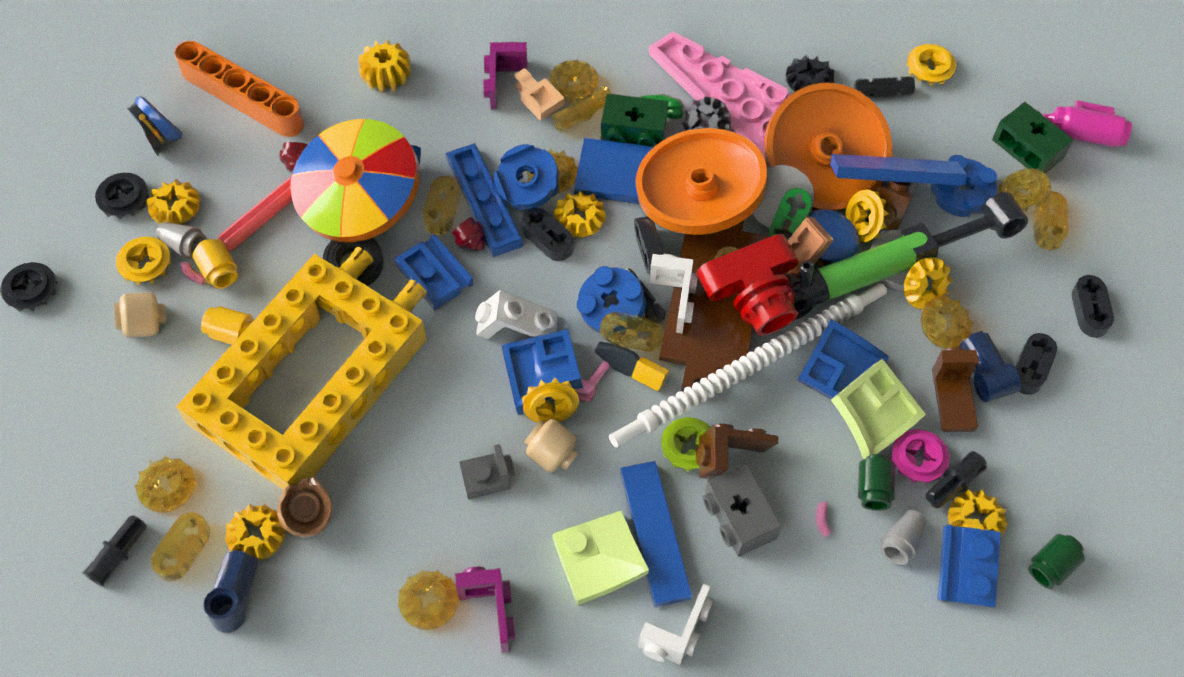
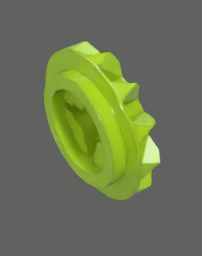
[661,417,711,472]

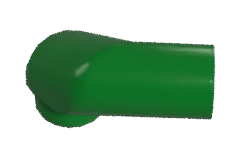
[640,94,684,119]

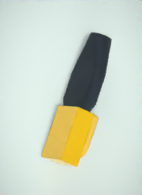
[595,341,669,392]

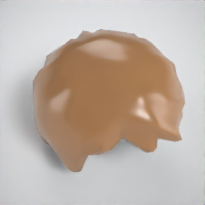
[277,476,332,538]

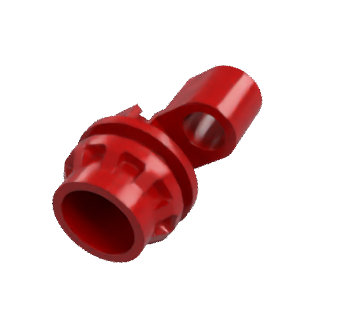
[696,234,799,336]

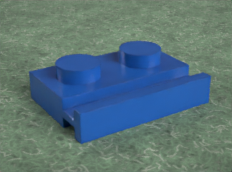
[395,234,474,310]
[937,525,1001,608]

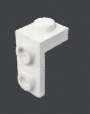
[649,254,698,334]
[475,290,558,339]
[638,584,713,665]

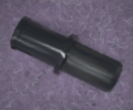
[925,451,987,508]
[82,515,147,587]

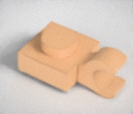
[515,68,565,121]

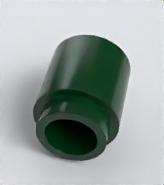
[858,454,895,511]
[1028,534,1085,589]

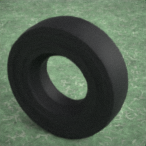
[323,238,384,286]

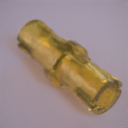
[552,86,611,133]

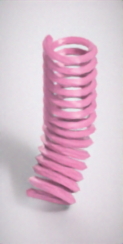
[180,262,207,285]
[816,501,831,537]

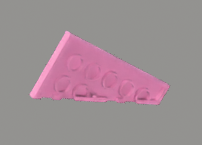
[649,32,791,169]

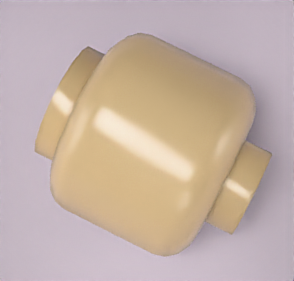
[114,293,166,338]
[523,419,578,473]

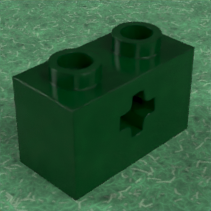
[601,93,669,147]
[992,102,1073,178]

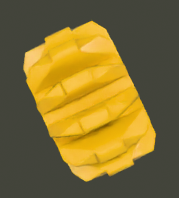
[358,40,411,93]

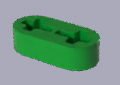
[769,188,812,241]

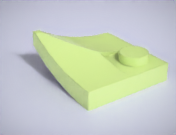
[831,359,926,459]
[553,510,649,605]

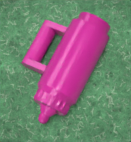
[1043,100,1132,148]

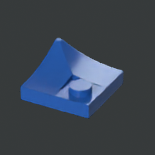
[797,319,889,399]
[501,329,583,415]

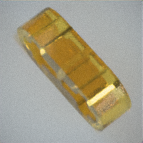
[423,176,460,235]
[1034,191,1068,250]
[600,312,664,352]
[151,512,210,581]

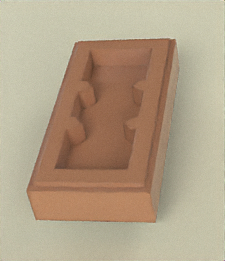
[784,217,834,276]

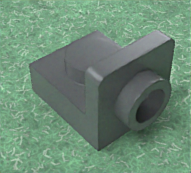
[459,444,515,499]

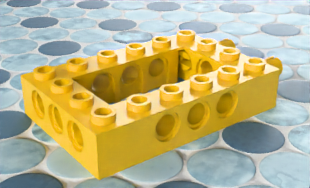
[176,247,427,490]

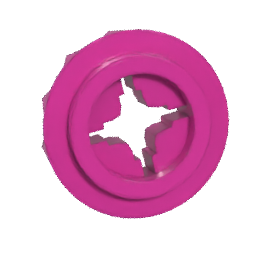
[892,429,949,485]

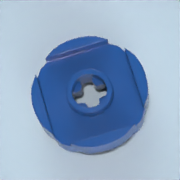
[494,144,560,211]
[930,155,997,217]
[576,266,646,335]

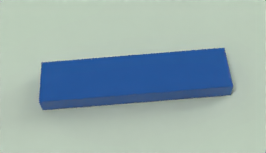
[446,143,523,257]
[830,154,967,186]
[620,461,692,608]

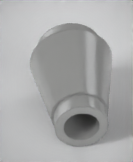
[156,222,207,259]
[881,510,926,565]

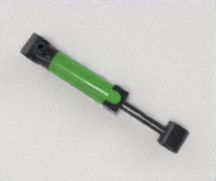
[785,192,1028,320]

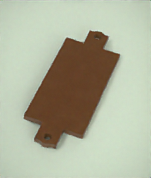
[659,220,768,392]

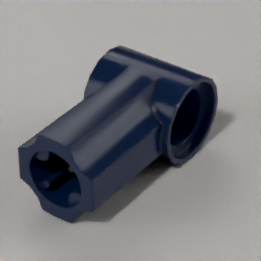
[959,331,1021,402]
[203,550,259,633]

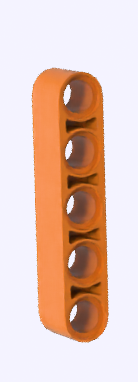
[174,41,304,137]

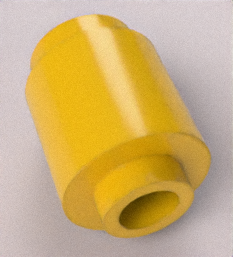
[193,239,238,289]
[201,306,253,345]

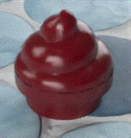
[279,142,308,174]
[451,217,484,251]

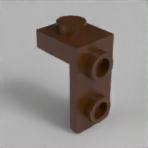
[866,181,919,231]
[932,347,979,432]
[696,423,779,479]

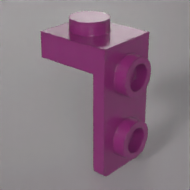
[483,42,528,109]
[455,566,516,653]

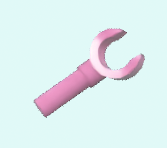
[577,361,610,402]

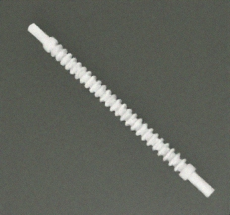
[609,283,887,447]

